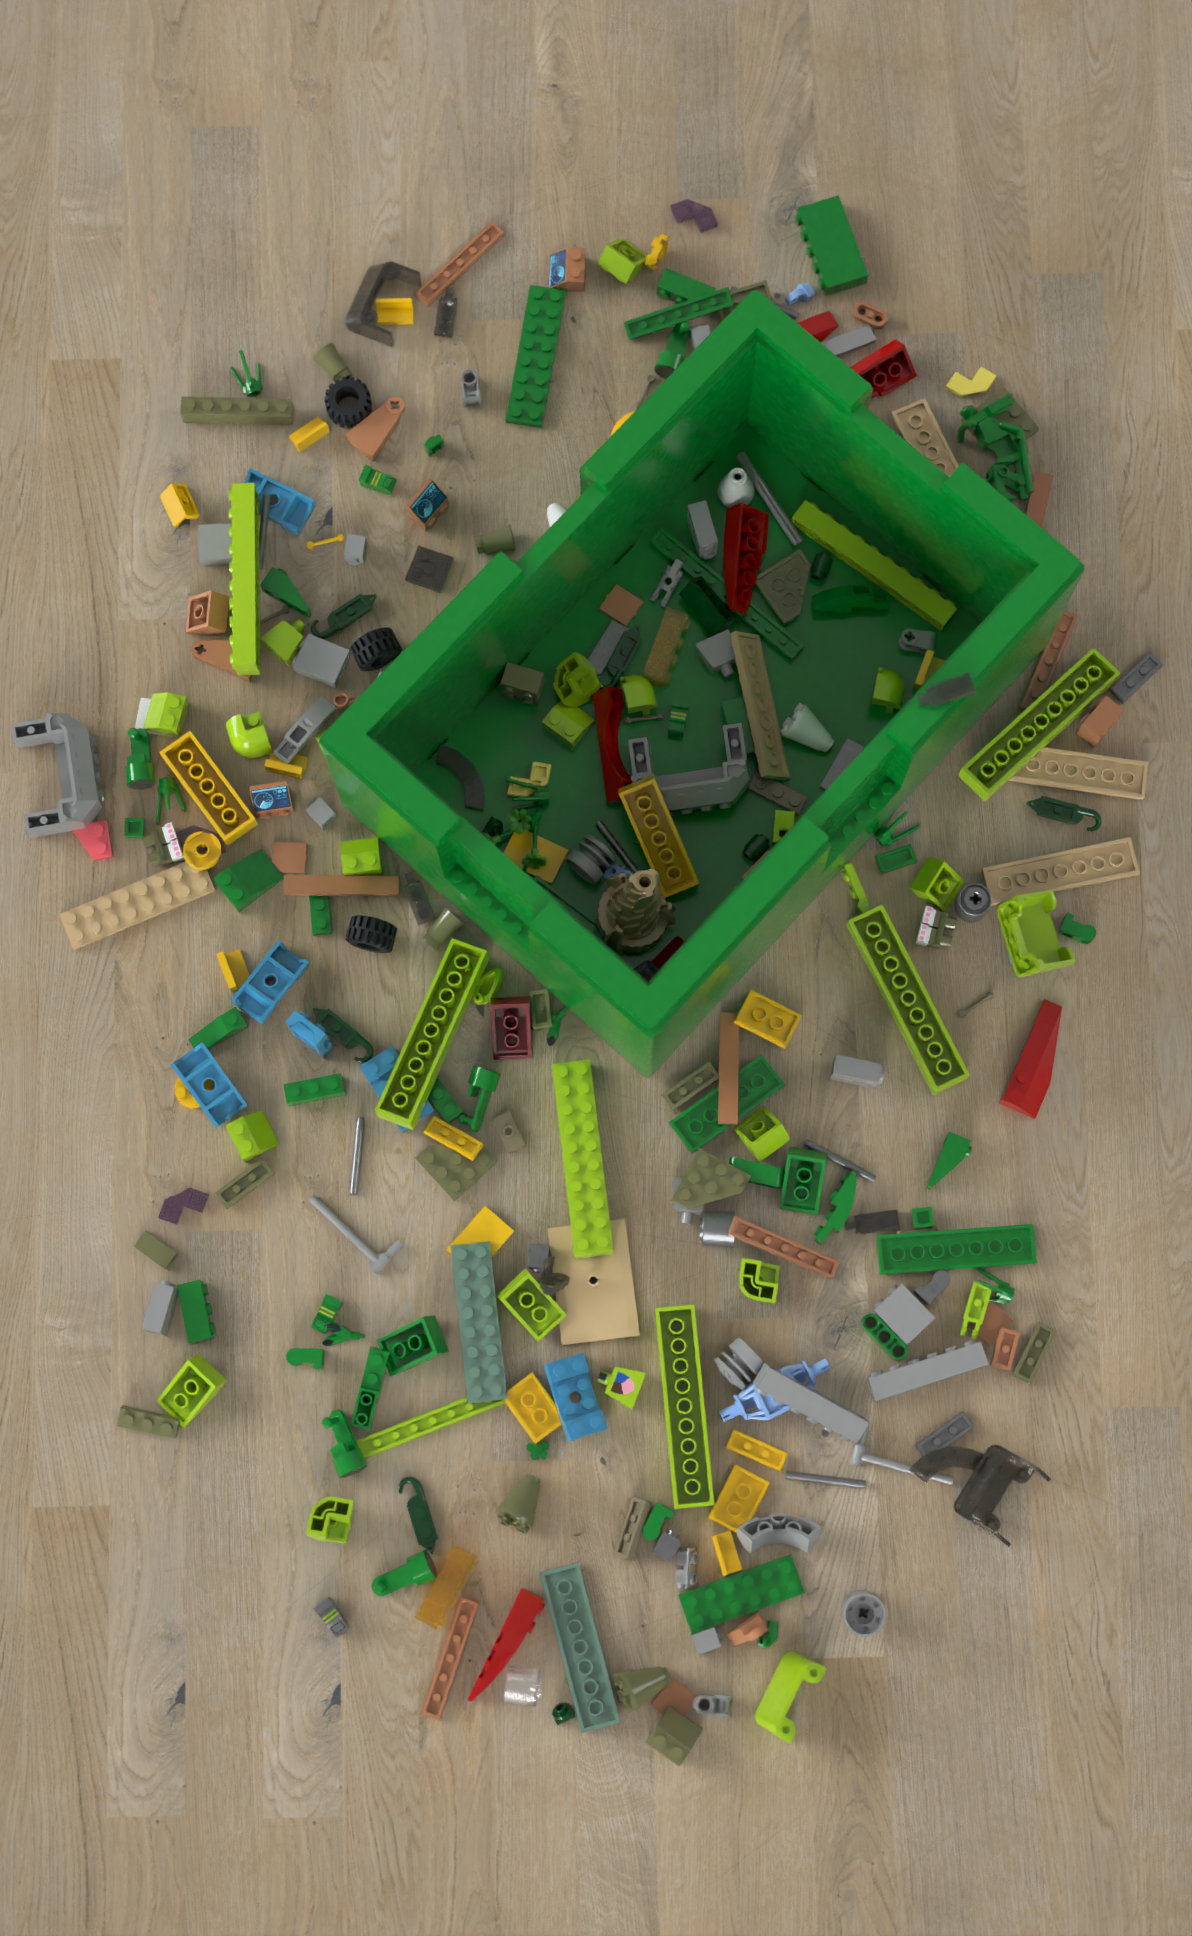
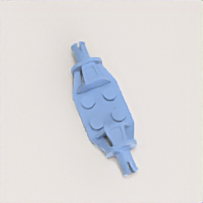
[719,1358,831,1423]

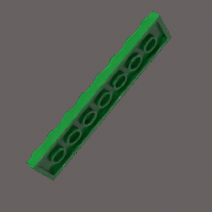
[506,285,566,428]
[876,1224,1037,1275]

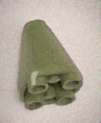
[495,1474,540,1534]
[612,1667,671,1713]

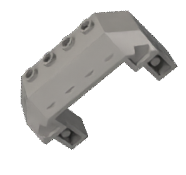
[11,713,105,838]
[628,723,751,816]

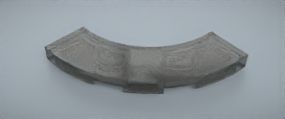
[436,745,485,811]
[909,1447,992,1483]

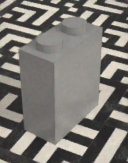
[687,500,718,560]
[198,523,232,566]
[292,633,351,689]
[830,1054,885,1089]
[141,1280,179,1336]
[873,1284,935,1346]

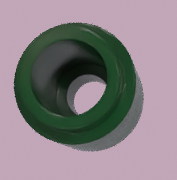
[810,552,833,581]
[742,834,770,862]

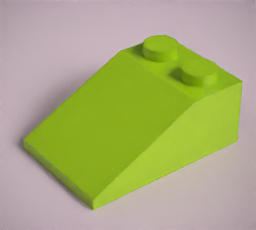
[496,1269,567,1342]
[156,1354,227,1428]

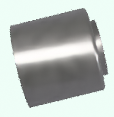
[954,883,992,923]
[700,1211,735,1247]

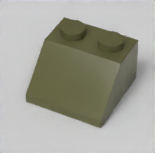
[646,1705,703,1767]

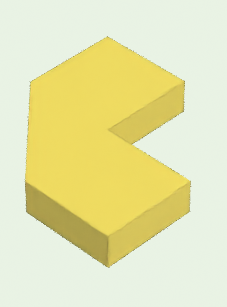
[945,367,996,398]
[507,761,552,797]

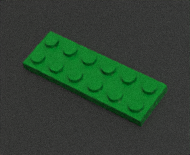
[669,1054,785,1154]
[678,1554,805,1634]

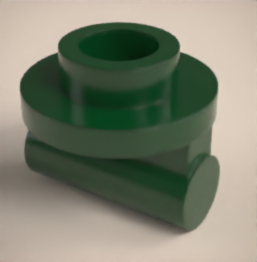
[482,816,503,837]
[552,1703,576,1726]

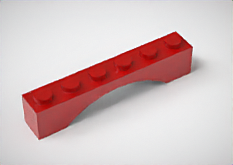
[592,686,632,804]

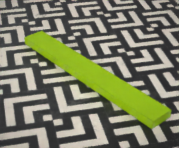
[356,1397,505,1459]

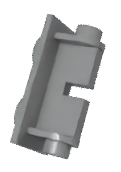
[675,1547,698,1589]

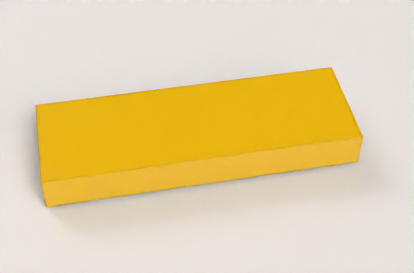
[424,1116,483,1161]
[725,1429,788,1472]

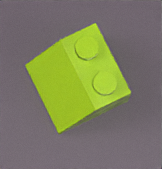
[597,238,647,284]
[143,692,189,738]
[542,701,595,750]
[341,837,383,876]
[909,857,964,912]
[733,1106,791,1162]
[225,1110,280,1163]

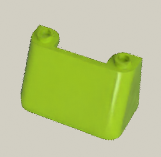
[997,890,1075,978]
[755,1651,827,1744]

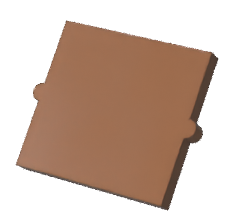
[599,584,644,627]
[271,842,308,874]
[967,1301,1013,1346]
[651,1676,696,1716]

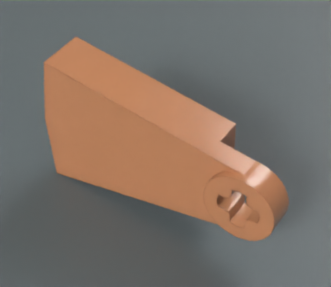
[345,396,405,461]
[191,639,253,682]
[726,1612,768,1646]

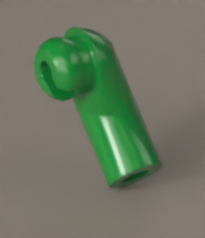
[757,1621,778,1648]

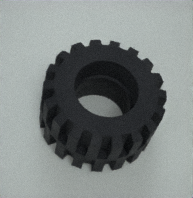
[324,377,372,428]
[350,627,402,672]
[345,915,397,953]

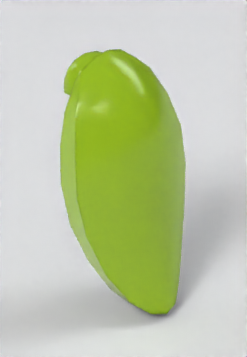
[473,968,503,1005]

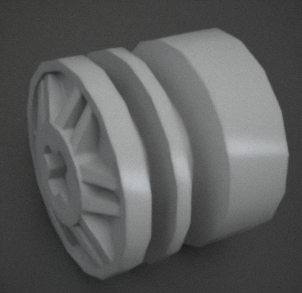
[565,834,616,885]
[714,1337,764,1391]
[841,1590,886,1637]

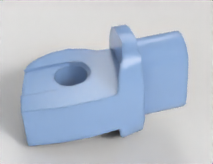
[785,283,815,306]
[603,864,635,880]

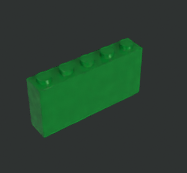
[795,195,868,296]

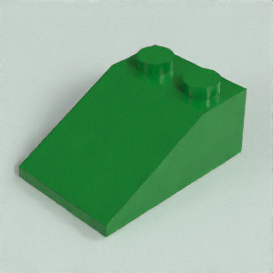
[213,849,284,912]
[779,1147,828,1215]
[377,1315,449,1376]

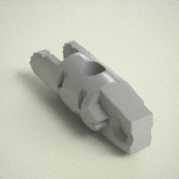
[650,559,684,607]

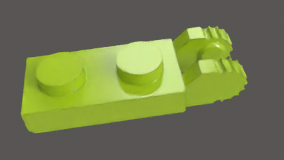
[841,863,870,915]
[960,1281,992,1340]

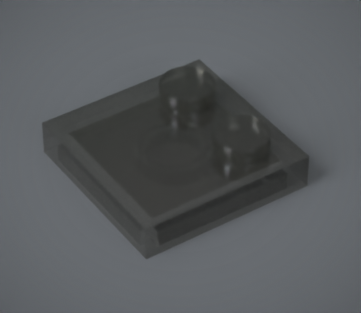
[405,546,453,593]

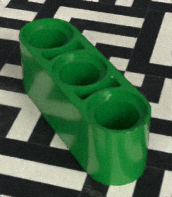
[729,1157,785,1189]
[860,1313,908,1361]

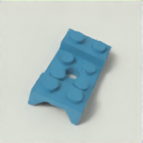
[245,468,316,536]
[231,940,309,1025]
[285,1011,334,1059]
[171,1042,248,1128]
[360,1046,435,1133]
[544,1352,608,1442]

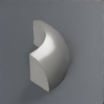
[737,1513,822,1554]

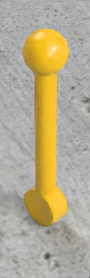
[306,534,344,550]

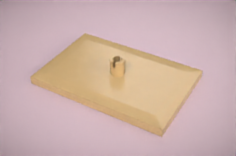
[547,1218,640,1346]

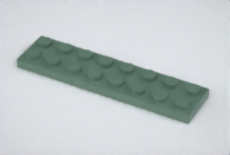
[451,1241,508,1404]
[540,1562,620,1733]

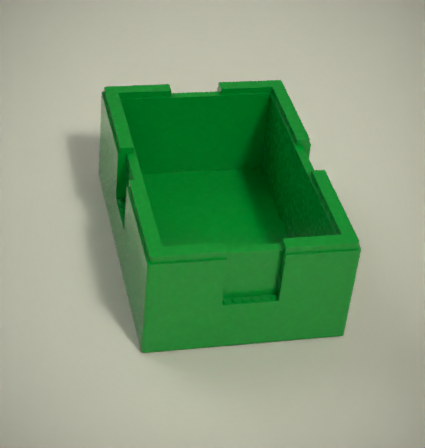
[319,290,1085,1078]

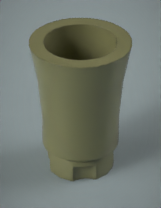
[313,343,353,381]
[475,525,516,554]
[422,908,464,951]

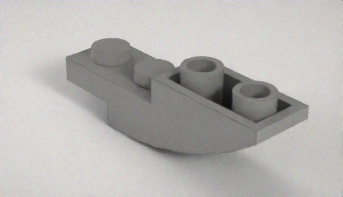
[273,696,336,764]

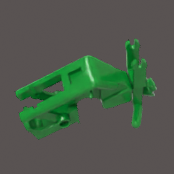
[957,394,1034,503]

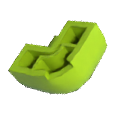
[553,652,603,707]
[871,667,905,714]
[620,675,658,716]
[226,711,273,759]
[739,1258,780,1304]
[306,1497,355,1545]

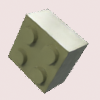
[501,662,545,706]

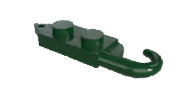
[311,594,377,639]
[597,625,642,689]
[1027,796,1102,832]
[313,1008,374,1063]
[398,1477,438,1555]

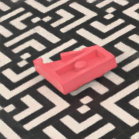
[72,820,113,861]

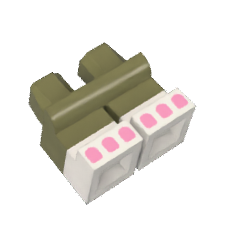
[142,822,185,866]
[915,906,957,949]

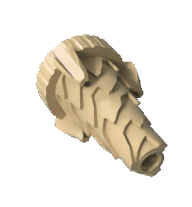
[596,868,676,953]

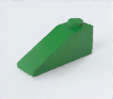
[260,567,312,618]
[188,1007,248,1050]
[926,1132,972,1189]

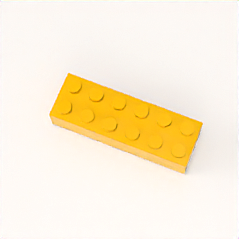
[159,731,258,847]
[618,774,699,898]

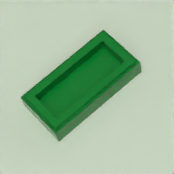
[874,844,917,875]

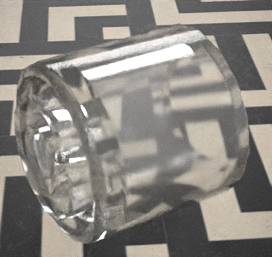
[504,1665,543,1706]

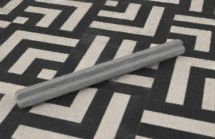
[736,452,802,546]

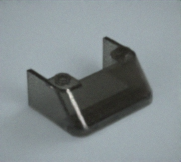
[345,262,422,348]
[954,1445,1051,1547]

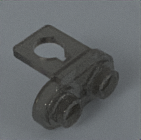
[539,1256,570,1296]

